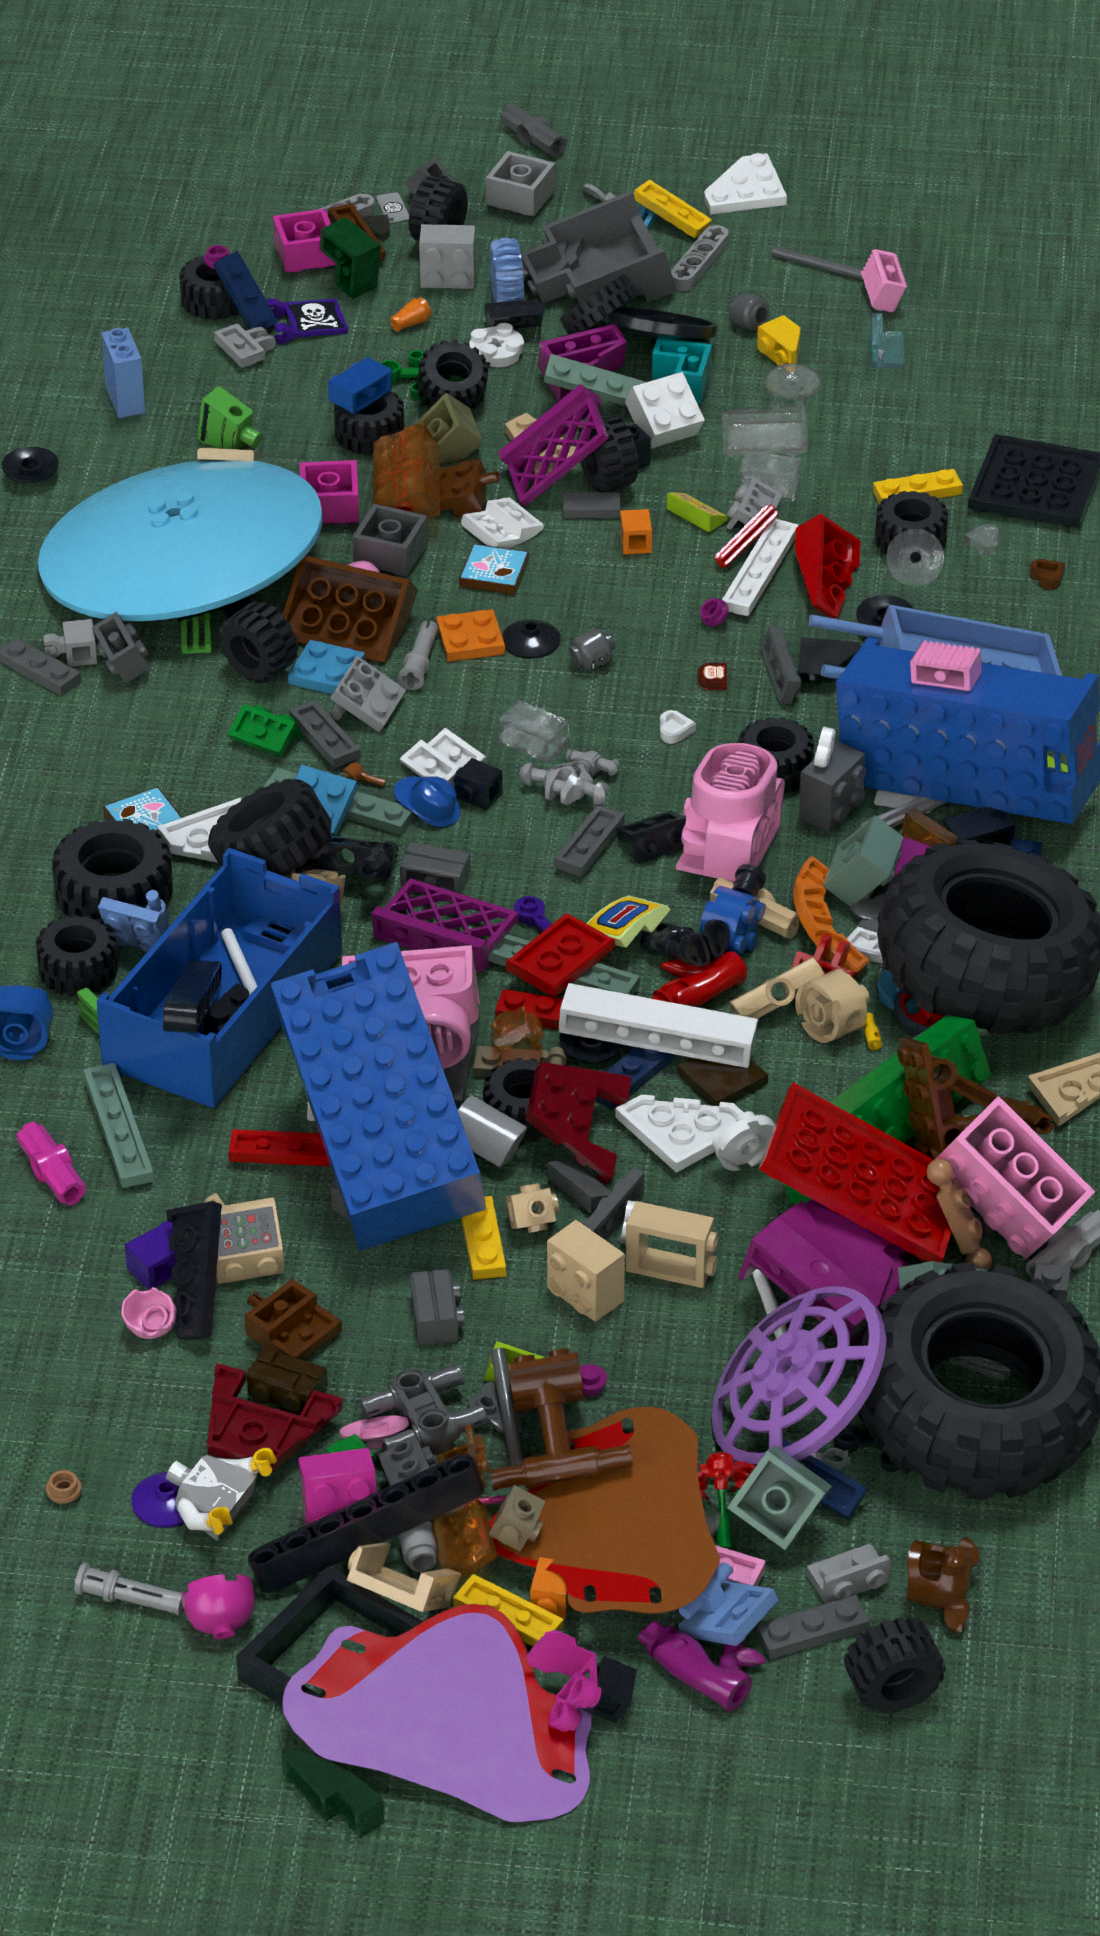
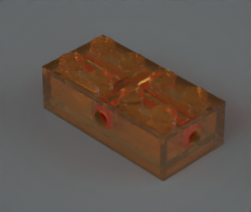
[373,422,440,520]

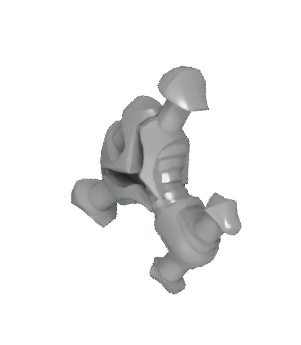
[519,748,620,806]

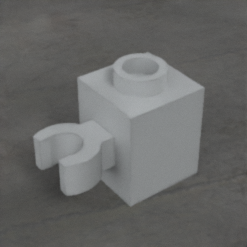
[43,619,97,667]

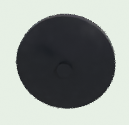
[608,307,718,344]

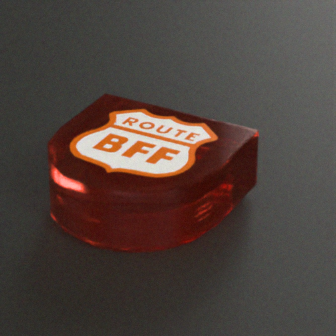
[697,663,727,690]

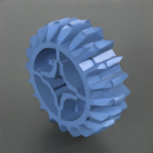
[490,237,524,303]

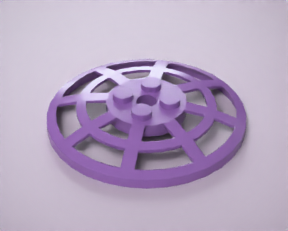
[712,1286,886,1466]

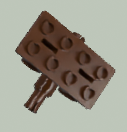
[897,1037,1054,1160]
[490,1348,633,1491]

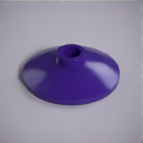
[131,1472,185,1528]

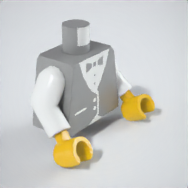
[166,1448,277,1541]

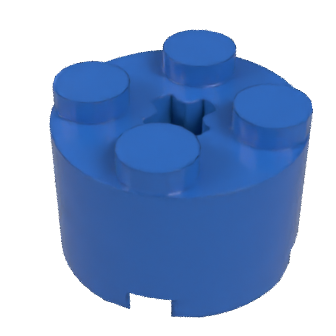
[699,886,766,956]
[0,985,54,1060]

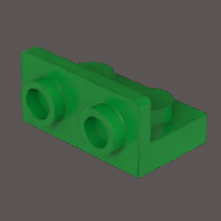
[228,703,302,757]

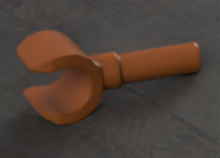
[343,762,387,787]

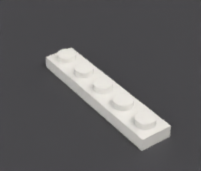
[722,519,799,617]

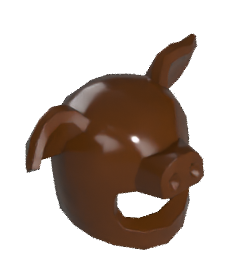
[907,1536,979,1634]

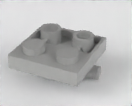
[330,656,406,732]

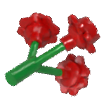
[698,1452,756,1550]

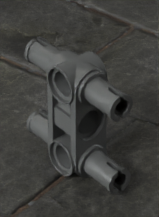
[359,1363,488,1455]

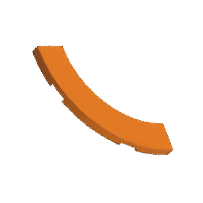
[793,856,870,976]

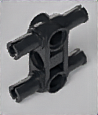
[301,833,399,879]

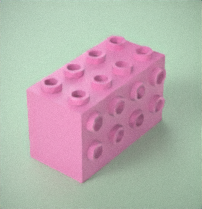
[935,1096,1095,1259]

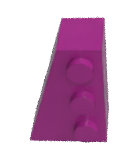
[538,324,626,402]

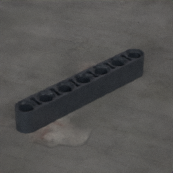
[163,960,222,1033]
[248,1454,485,1593]

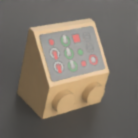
[216,1197,284,1284]

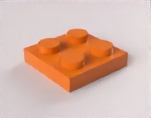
[436,609,505,662]

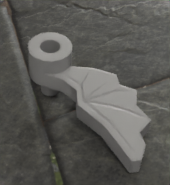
[582,183,616,202]

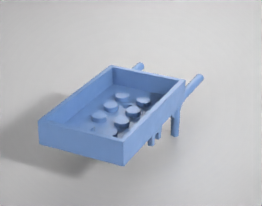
[809,605,1062,679]

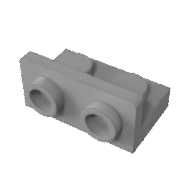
[726,477,782,534]
[806,1543,891,1604]

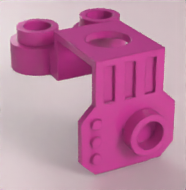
[527,1630,601,1732]

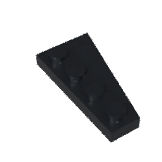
[166,1201,222,1341]

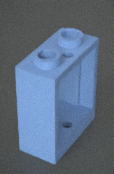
[101,328,145,418]

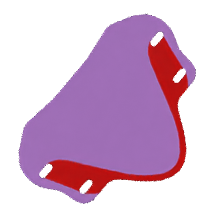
[282,1604,591,1822]

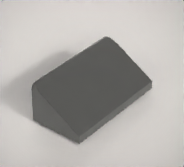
[547,1160,611,1214]

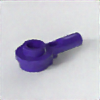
[514,896,552,932]

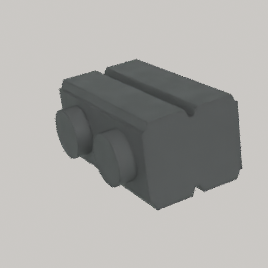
[400,842,471,894]
[410,1269,464,1345]

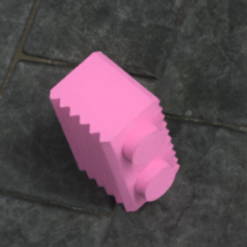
[861,249,908,312]
[910,640,982,692]

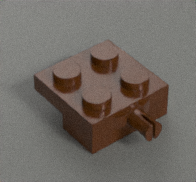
[421,459,500,517]
[244,1279,342,1360]

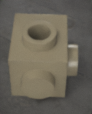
[488,1485,546,1551]

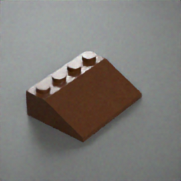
[283,556,418,664]

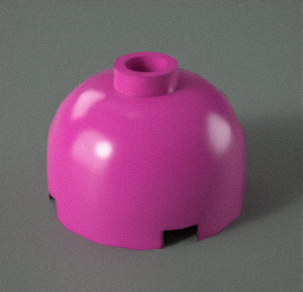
[181,1574,255,1639]

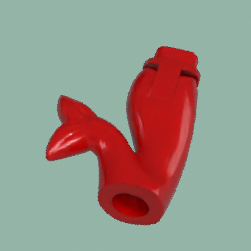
[650,951,747,1007]

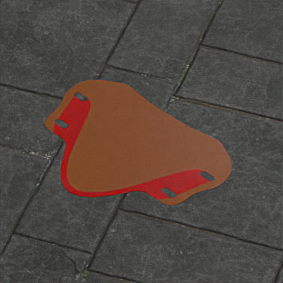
[484,1407,720,1614]

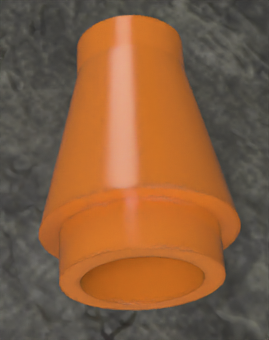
[390,297,432,332]

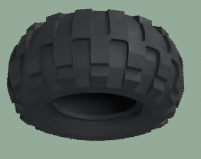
[877,840,1100,1035]
[855,1263,1100,1500]

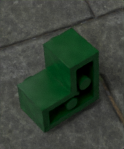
[320,217,381,299]

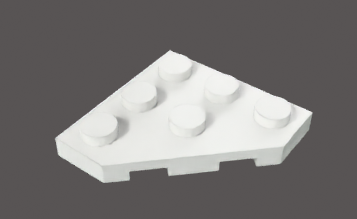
[704,153,787,215]
[158,798,241,862]
[615,1094,744,1173]

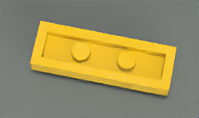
[633,179,712,238]
[873,469,963,504]
[461,1196,506,1280]
[453,1574,564,1647]

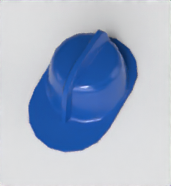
[394,776,460,827]

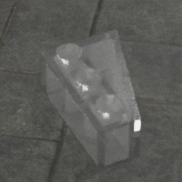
[721,397,808,457]

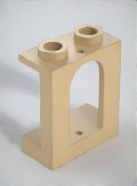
[347,1542,461,1612]

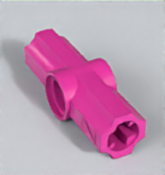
[17,1121,86,1206]

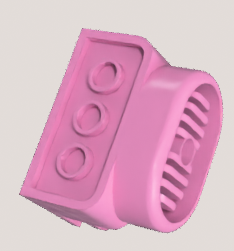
[676,743,785,882]
[342,945,480,1069]

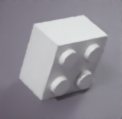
[625,372,705,449]

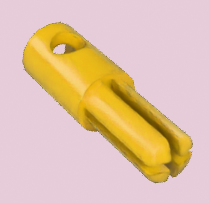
[864,1012,882,1050]

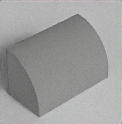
[458,1095,527,1167]

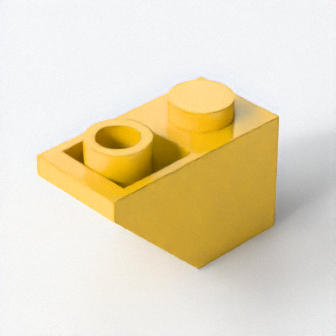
[757,315,801,374]

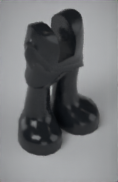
[640,919,730,967]

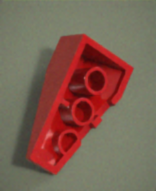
[795,513,861,619]

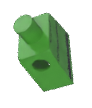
[197,386,263,450]

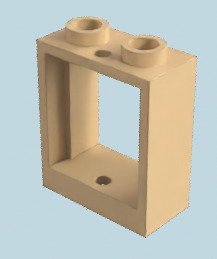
[626,1201,718,1288]

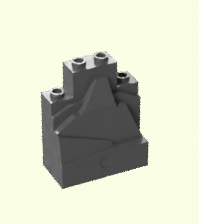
[521,191,677,304]

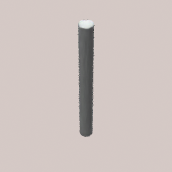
[772,246,864,281]
[491,1348,523,1466]

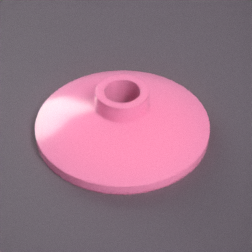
[340,1415,409,1449]

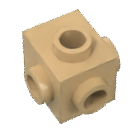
[505,1183,559,1233]

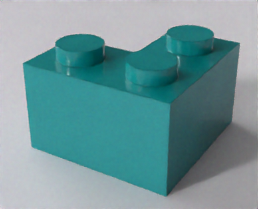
[652,338,712,403]

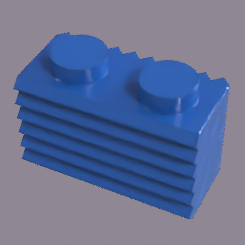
[328,357,392,414]

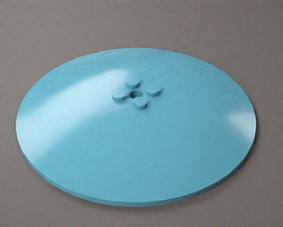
[38,460,323,621]

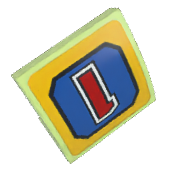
[586,895,670,948]

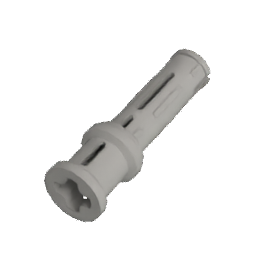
[398,621,439,690]
[74,1562,183,1616]

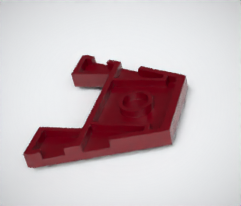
[526,1062,632,1184]
[207,1363,343,1473]

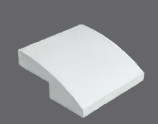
[461,497,544,549]
[400,728,488,787]

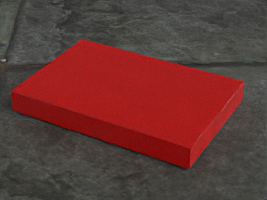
[505,913,615,997]

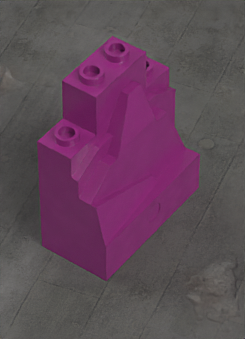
[738,1200,913,1346]

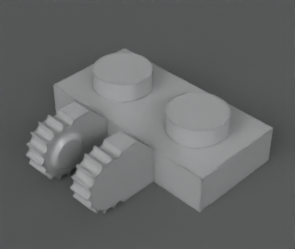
[214,323,276,368]

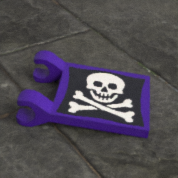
[266,298,348,344]

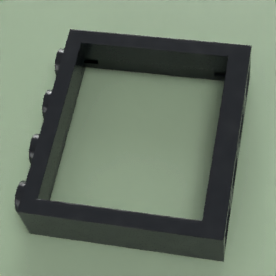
[236,1566,423,1706]

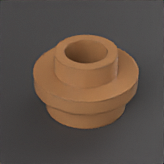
[46,1470,82,1504]

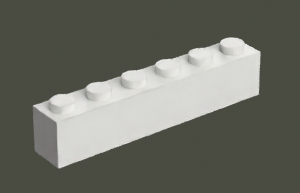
[559,983,758,1068]

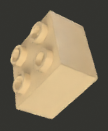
[547,1220,625,1322]

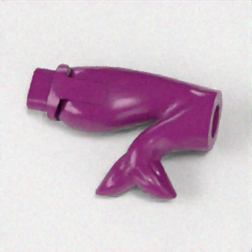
[638,1621,766,1712]

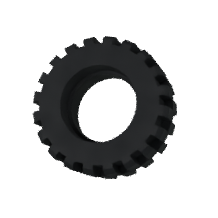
[208,779,332,876]
[52,818,173,921]

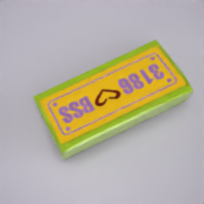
[667,492,728,533]

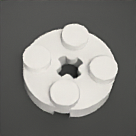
[469,323,524,368]
[712,1111,775,1171]

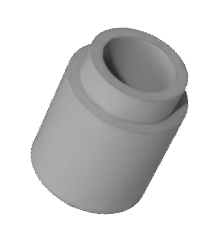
[398,1521,439,1572]

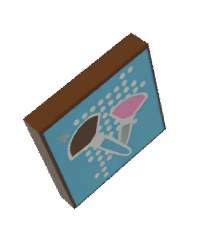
[459,544,529,595]
[103,787,182,832]

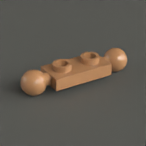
[927,1159,992,1271]

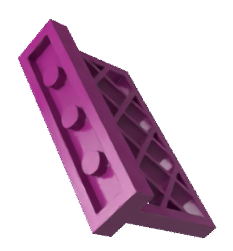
[498,384,609,506]
[371,878,519,972]

